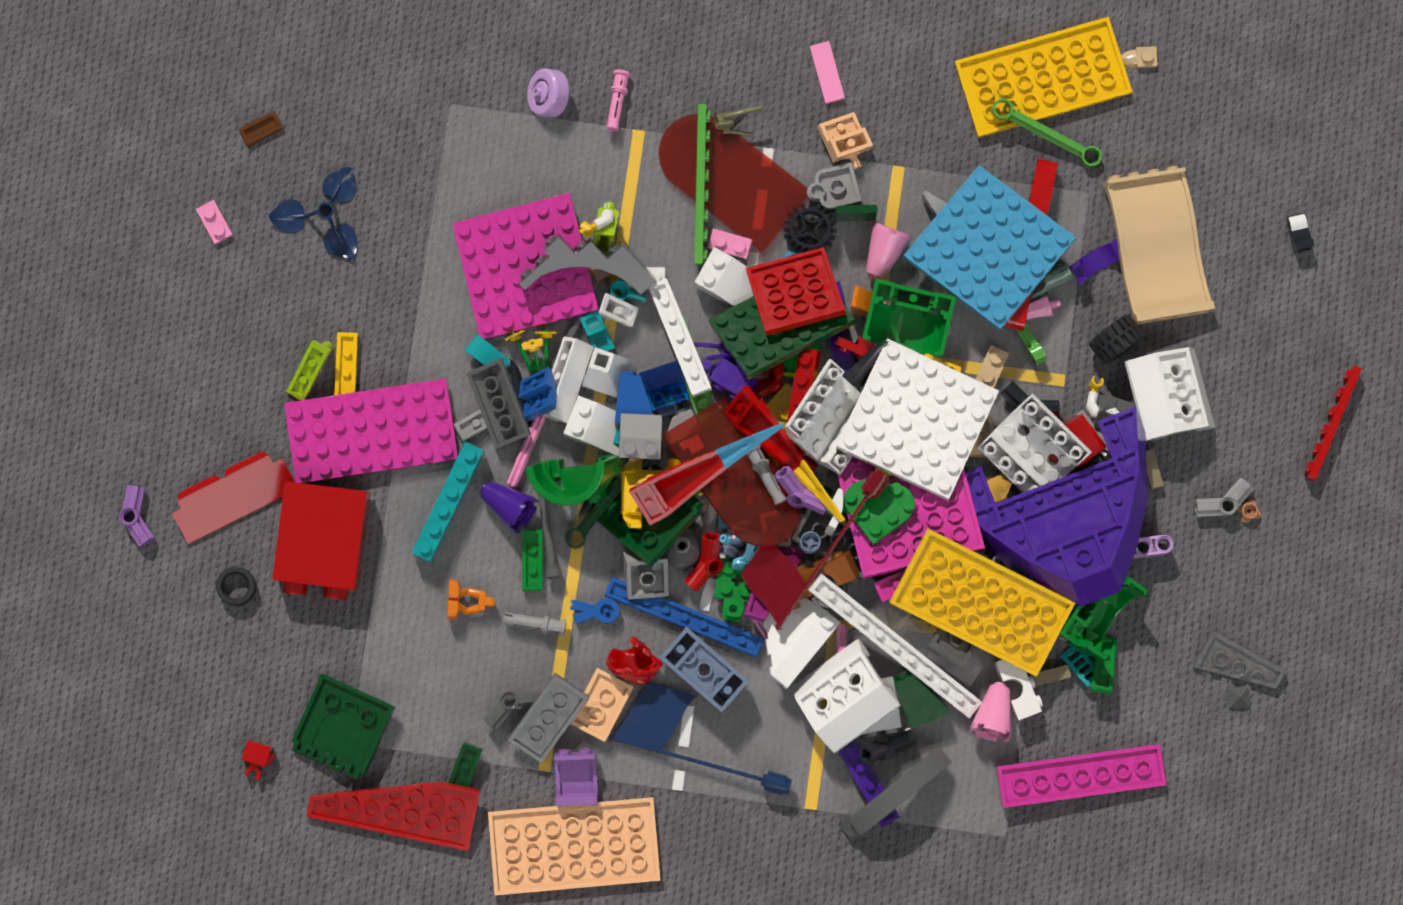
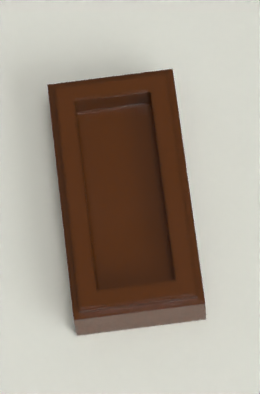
[239,111,284,147]

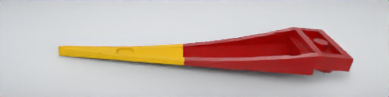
[724,385,845,522]

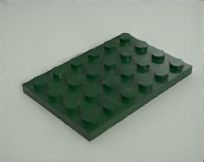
[708,296,855,380]

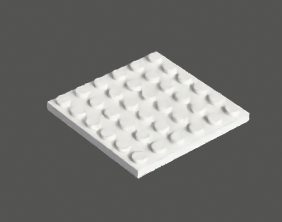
[835,339,999,501]

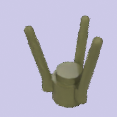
[714,106,764,137]

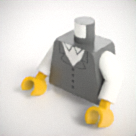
[1086,376,1136,428]

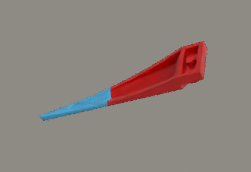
[629,423,784,525]

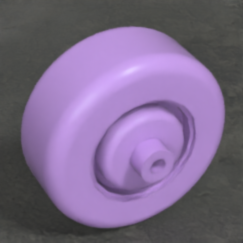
[527,68,570,118]

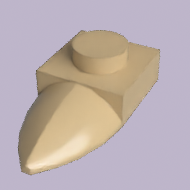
[1121,46,1158,68]

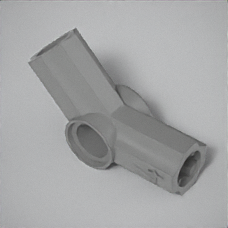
[1195,478,1254,517]

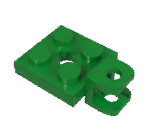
[714,558,751,622]

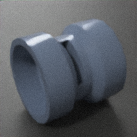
[799,531,821,554]
[720,533,744,559]

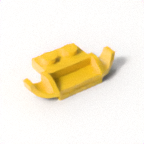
[621,458,663,529]

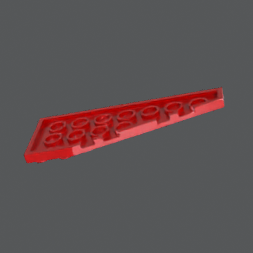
[306,781,481,851]

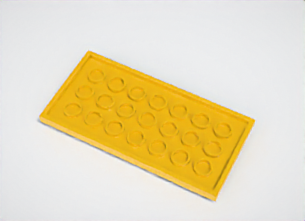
[954,17,1132,138]
[889,528,1075,677]

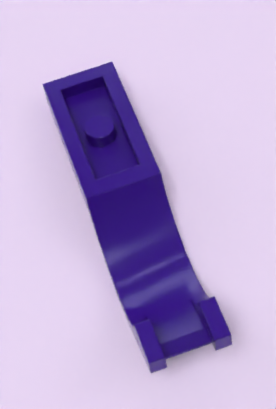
[1068,238,1120,285]

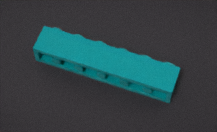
[411,442,485,564]

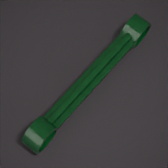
[565,459,650,549]

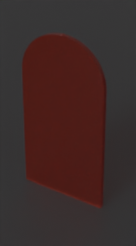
[659,114,808,253]
[662,396,801,547]

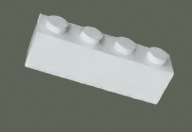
[542,337,594,423]

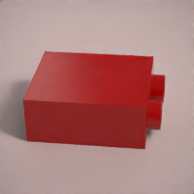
[272,481,371,600]

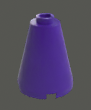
[480,481,538,533]

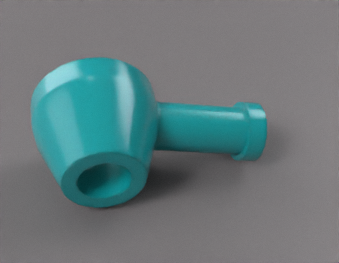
[609,280,647,304]

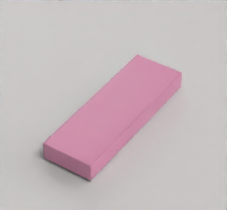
[810,41,845,104]

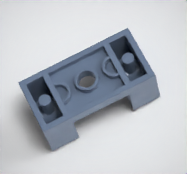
[659,627,749,714]

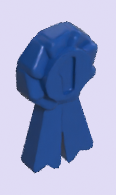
[570,598,619,624]

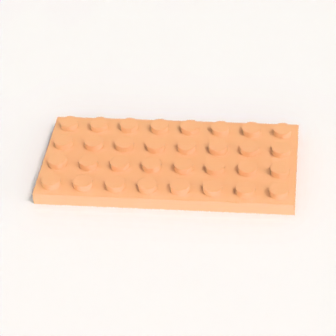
[488,797,661,895]

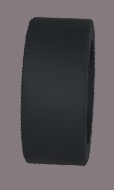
[216,566,256,606]

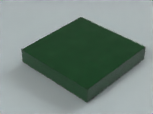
[835,205,877,222]

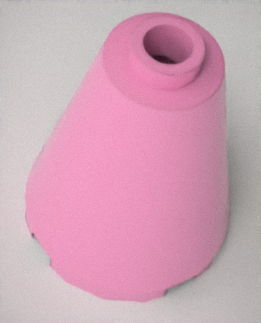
[866,222,911,279]
[970,682,1011,742]

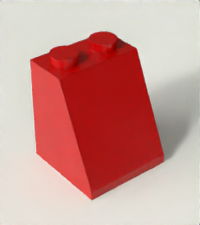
[1049,414,1107,476]

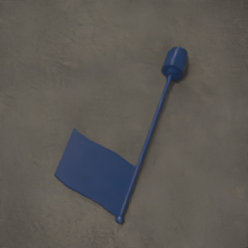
[608,682,792,796]

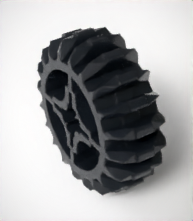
[783,202,838,253]

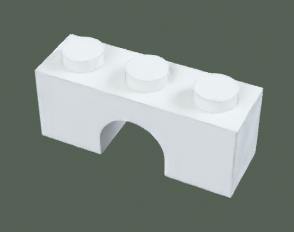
[994,660,1043,721]

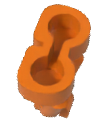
[447,580,495,620]

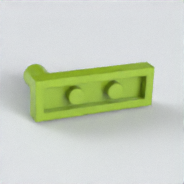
[286,340,333,401]

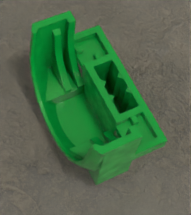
[1059,577,1147,660]

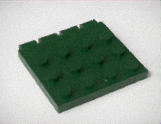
[597,464,704,567]
[291,673,396,781]

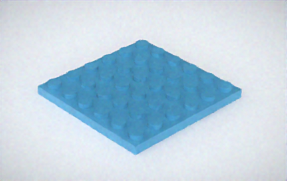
[903,165,1076,331]

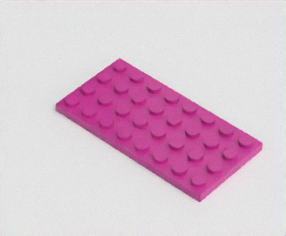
[284,378,458,484]

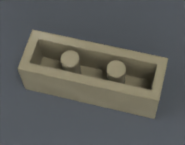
[1146,449,1164,490]
[1030,665,1071,687]

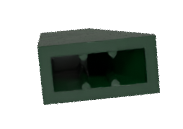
[893,671,950,729]

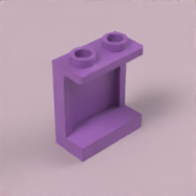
[554,748,599,806]

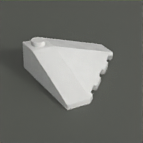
[763,598,841,689]

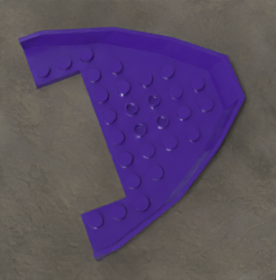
[965,406,1148,607]

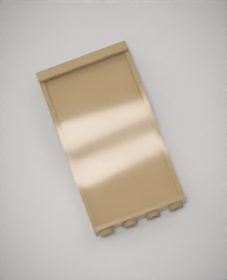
[1103,166,1215,325]

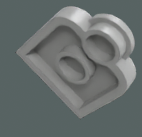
[807,162,862,210]

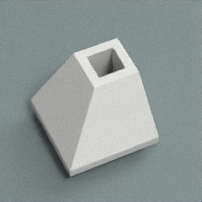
[582,347,633,398]

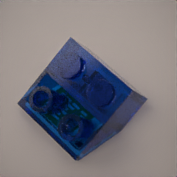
[639,360,691,412]

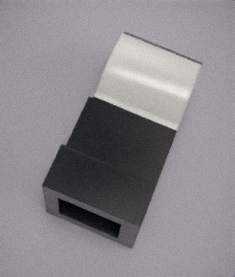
[1286,213,1315,253]

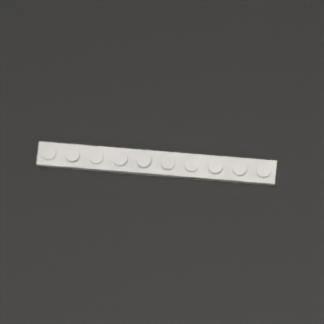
[808,573,982,718]

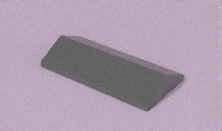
[467,358,531,449]

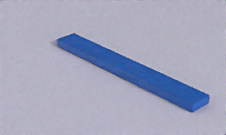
[604,577,765,658]

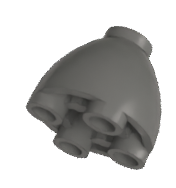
[665,529,702,569]

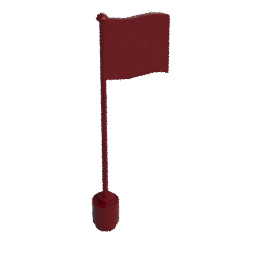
[741,468,890,630]

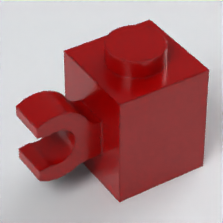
[241,740,275,780]

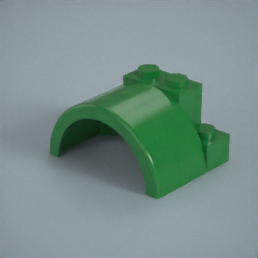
[863,279,956,357]
[526,455,624,506]

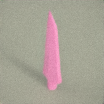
[1026,296,1061,320]

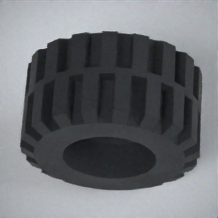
[1089,314,1144,365]

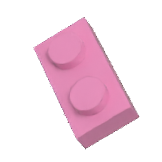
[196,200,233,245]
[708,228,753,259]

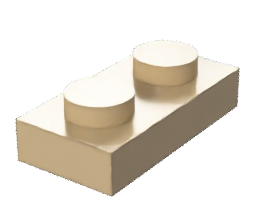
[975,345,1009,388]

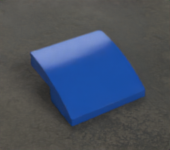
[519,367,557,422]

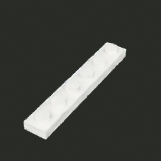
[649,278,712,397]

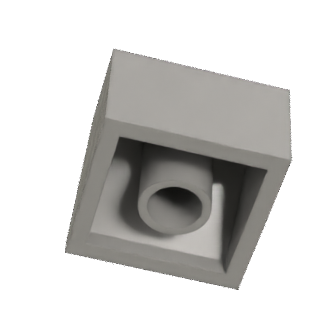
[619,413,662,459]
[623,551,669,600]

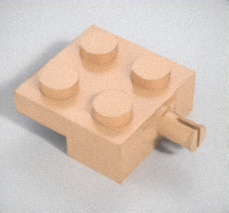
[817,112,873,170]

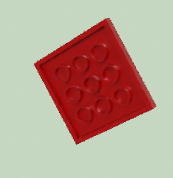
[745,247,846,336]

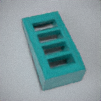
[1060,647,1093,688]

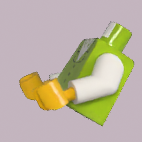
[579,202,619,254]

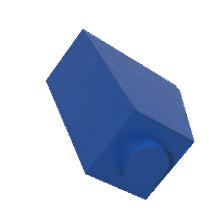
[614,371,653,425]

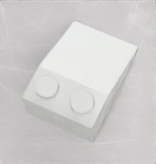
[694,247,753,307]
[563,395,619,455]

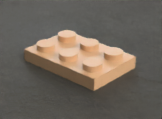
[570,668,634,742]

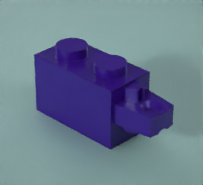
[702,358,759,400]

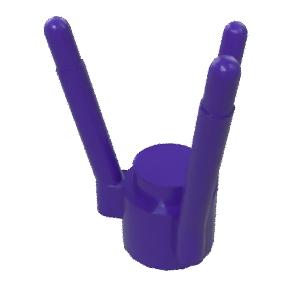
[693,342,735,374]

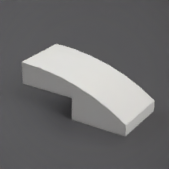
[824,488,843,536]

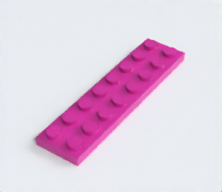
[996,744,1166,808]

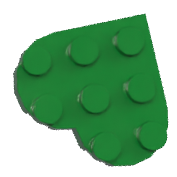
[844,479,915,546]

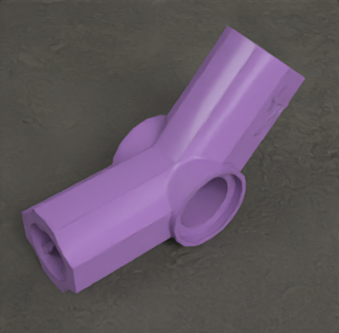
[775,466,827,515]
[119,485,155,548]

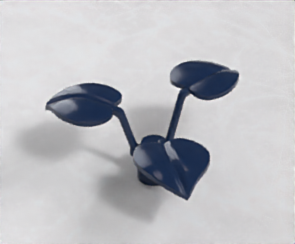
[269,167,357,259]

